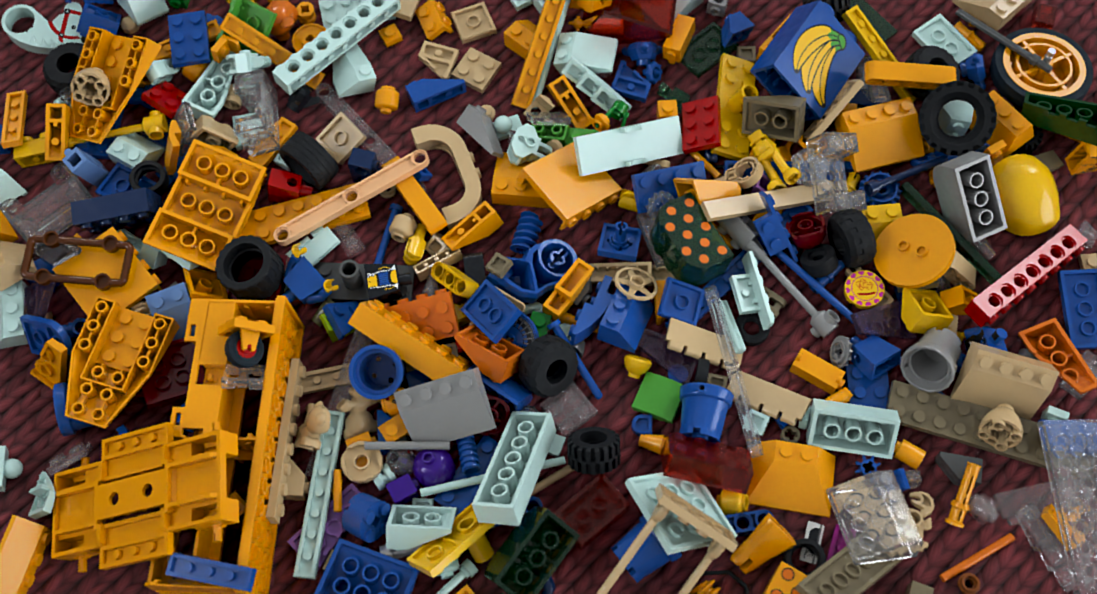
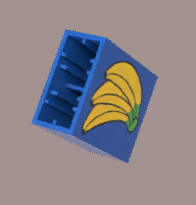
[750,0,865,122]

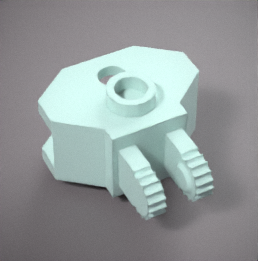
[226,50,272,78]
[507,123,553,166]

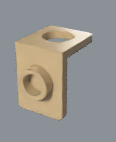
[523,94,555,122]

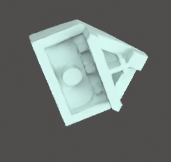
[28,471,56,519]

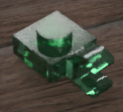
[657,82,691,113]

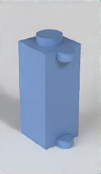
[62,147,110,187]

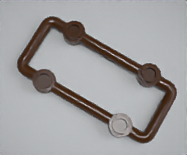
[20,231,134,291]

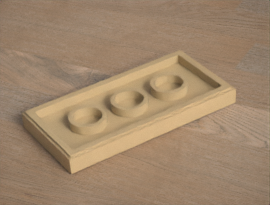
[803,79,865,144]

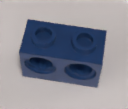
[347,147,381,183]

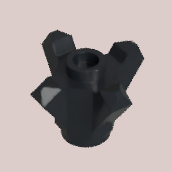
[286,85,321,113]

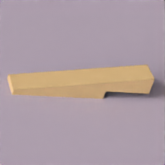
[589,261,693,287]

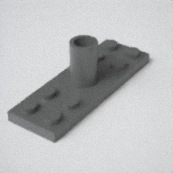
[295,259,415,305]

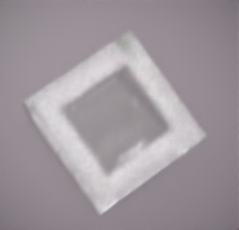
[1078,220,1097,250]

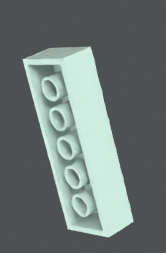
[472,411,556,526]

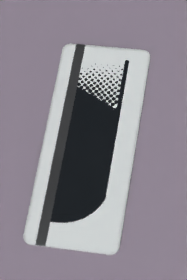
[800,521,825,564]

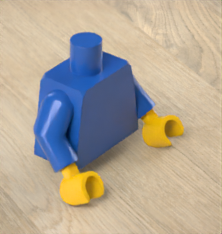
[282,243,339,304]

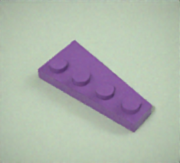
[287,483,361,572]

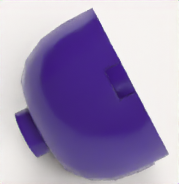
[412,450,456,488]

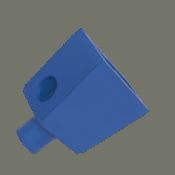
[850,335,901,380]

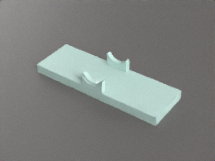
[573,116,684,176]

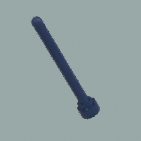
[864,155,948,197]

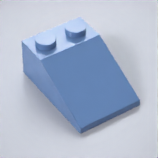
[145,282,196,341]

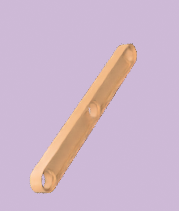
[273,149,430,246]

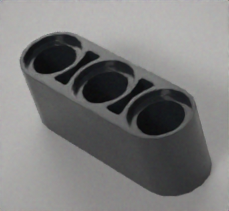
[463,252,486,300]

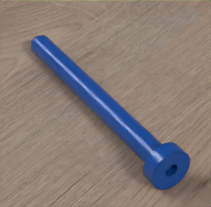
[374,203,403,264]
[547,318,603,400]

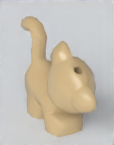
[336,386,381,440]
[294,401,331,452]

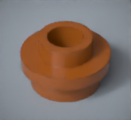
[957,573,980,594]

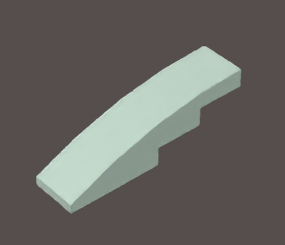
[561,56,632,121]

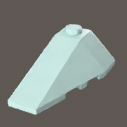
[332,38,377,98]
[181,51,236,119]

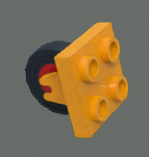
[217,316,275,368]

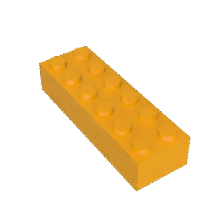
[348,299,471,380]

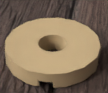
[341,441,383,484]

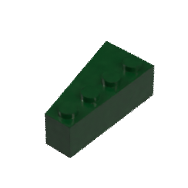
[1021,91,1097,146]

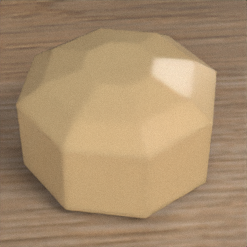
[120,16,140,34]

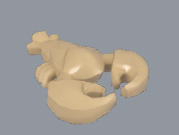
[885,491,935,552]

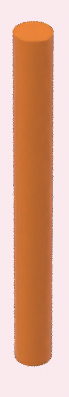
[939,533,1015,583]

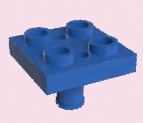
[597,221,642,262]

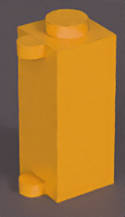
[662,14,695,64]
[789,348,846,395]

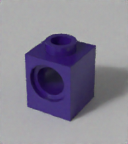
[386,473,420,505]

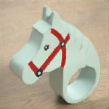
[1,2,86,54]

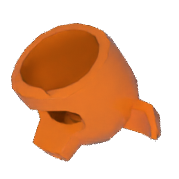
[266,0,299,41]

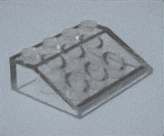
[826,470,924,565]

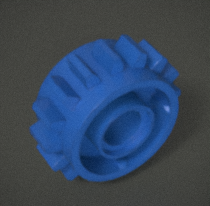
[857,171,902,206]

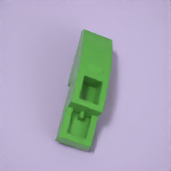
[532,121,599,147]

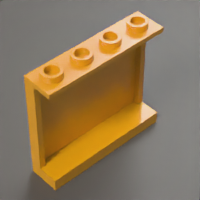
[517,142,622,230]
[52,226,163,316]

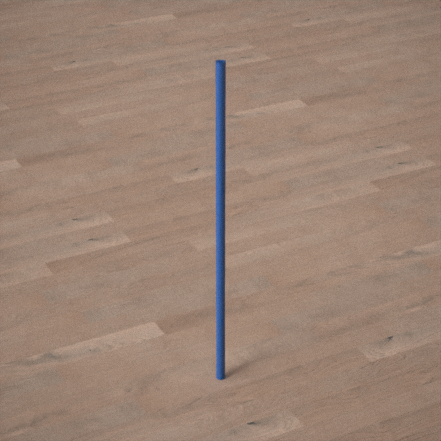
[757,237,945,395]

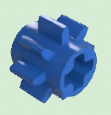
[854,455,881,481]

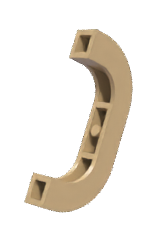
[411,124,482,231]

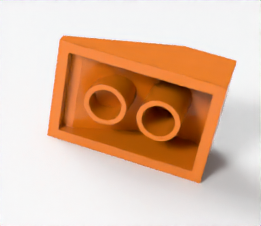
[454,324,525,384]

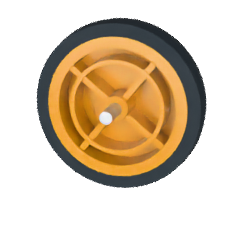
[990,28,1094,108]

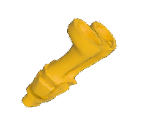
[748,129,801,191]

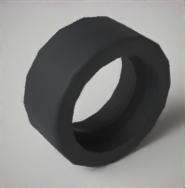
[129,160,169,195]
[783,538,826,576]

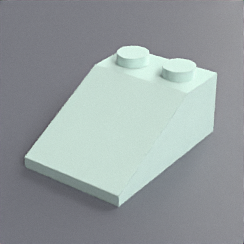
[553,32,618,76]
[386,504,456,551]

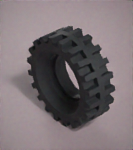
[919,81,997,156]

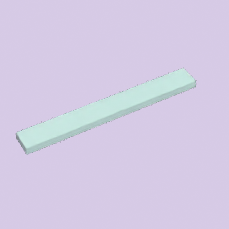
[293,410,346,580]

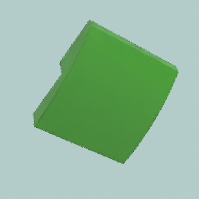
[631,372,683,424]

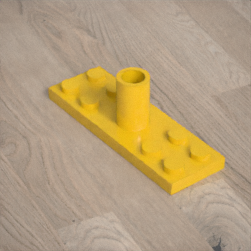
[711,53,759,161]
[406,502,495,578]

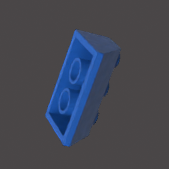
[597,284,655,353]
[467,364,533,413]

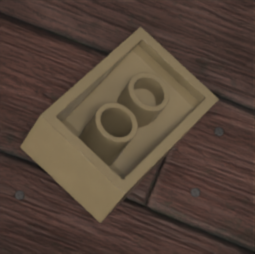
[742,95,806,142]

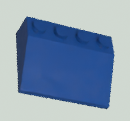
[314,538,419,594]

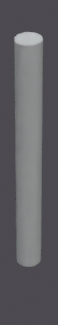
[364,441,450,450]

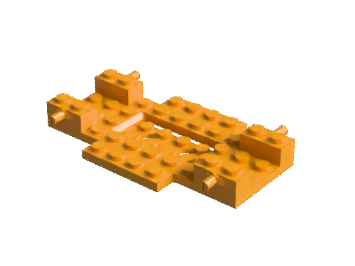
[51,421,239,573]

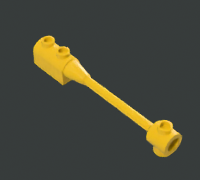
[13,110,168,168]

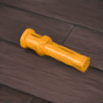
[944,461,981,528]

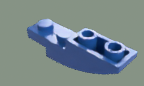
[568,275,613,346]

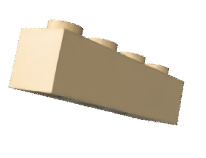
[412,247,463,282]

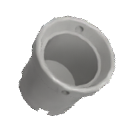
[900,327,962,393]

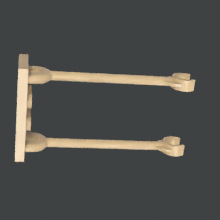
[596,483,738,594]

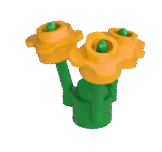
[590,100,630,132]

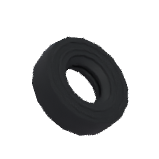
[736,313,770,346]
[694,358,710,390]

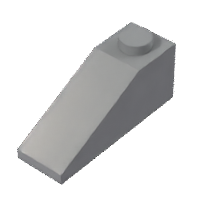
[456,104,504,158]

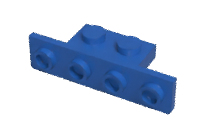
[753,191,799,263]

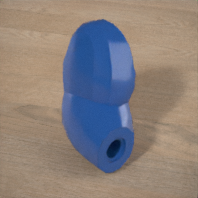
[486,239,577,304]

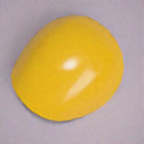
[993,154,1060,236]

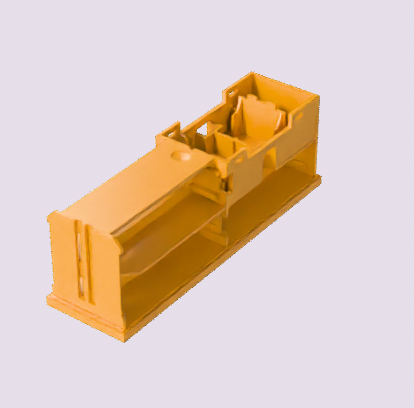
[145,295,305,594]

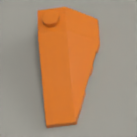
[1018,318,1097,394]

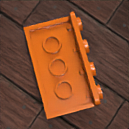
[384,288,460,341]

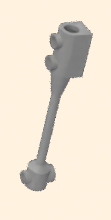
[717,215,840,339]

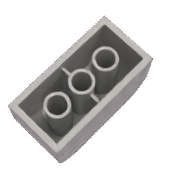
[933,151,1008,243]

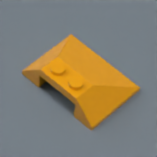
[746,440,836,518]

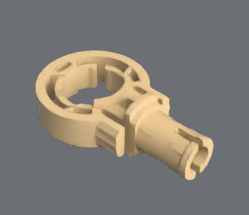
[714,156,764,189]

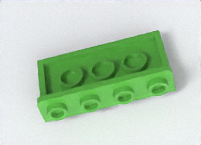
[209,0,278,82]

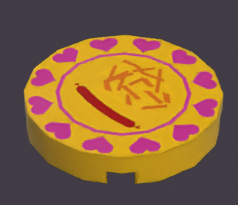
[844,270,885,309]

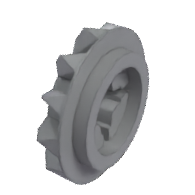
[830,336,853,368]

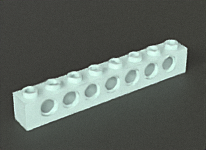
[272,0,401,95]

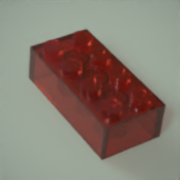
[661,432,754,494]

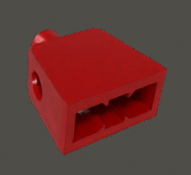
[268,168,314,203]

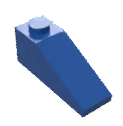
[405,79,467,113]

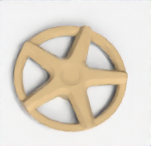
[613,267,658,301]

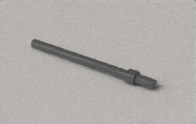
[955,8,1053,73]

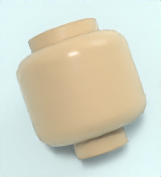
[389,213,418,243]

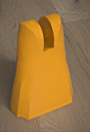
[730,513,797,574]

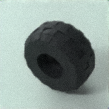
[42,42,84,98]
[905,45,960,101]
[827,208,877,269]
[518,334,578,398]

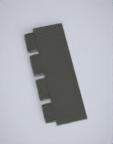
[33,244,82,268]

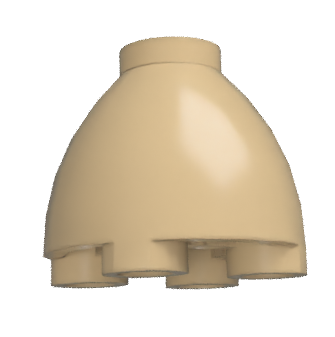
[70,67,111,107]
[978,403,1023,451]

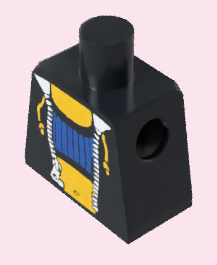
[364,264,412,303]

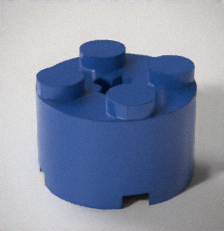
[342,492,391,543]

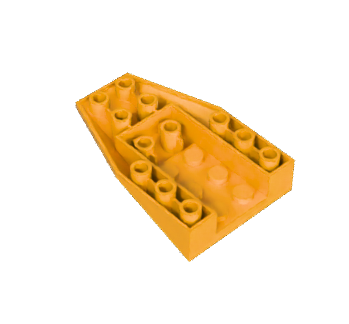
[69,26,162,145]
[65,296,180,429]

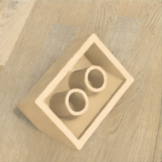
[0,241,37,291]

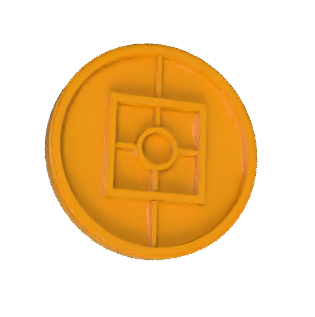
[873,214,956,289]

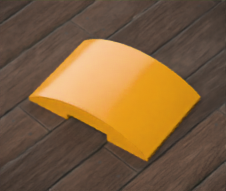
[142,139,267,271]

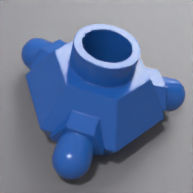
[622,41,663,67]
[960,53,986,90]

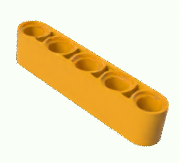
[864,60,957,90]
[381,156,448,236]

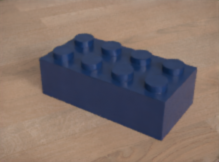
[70,187,163,234]

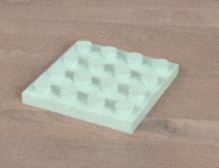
[624,467,737,555]

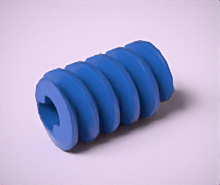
[510,211,543,254]

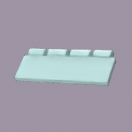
[284,226,341,291]

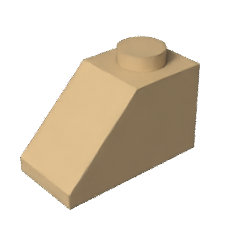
[283,458,310,501]

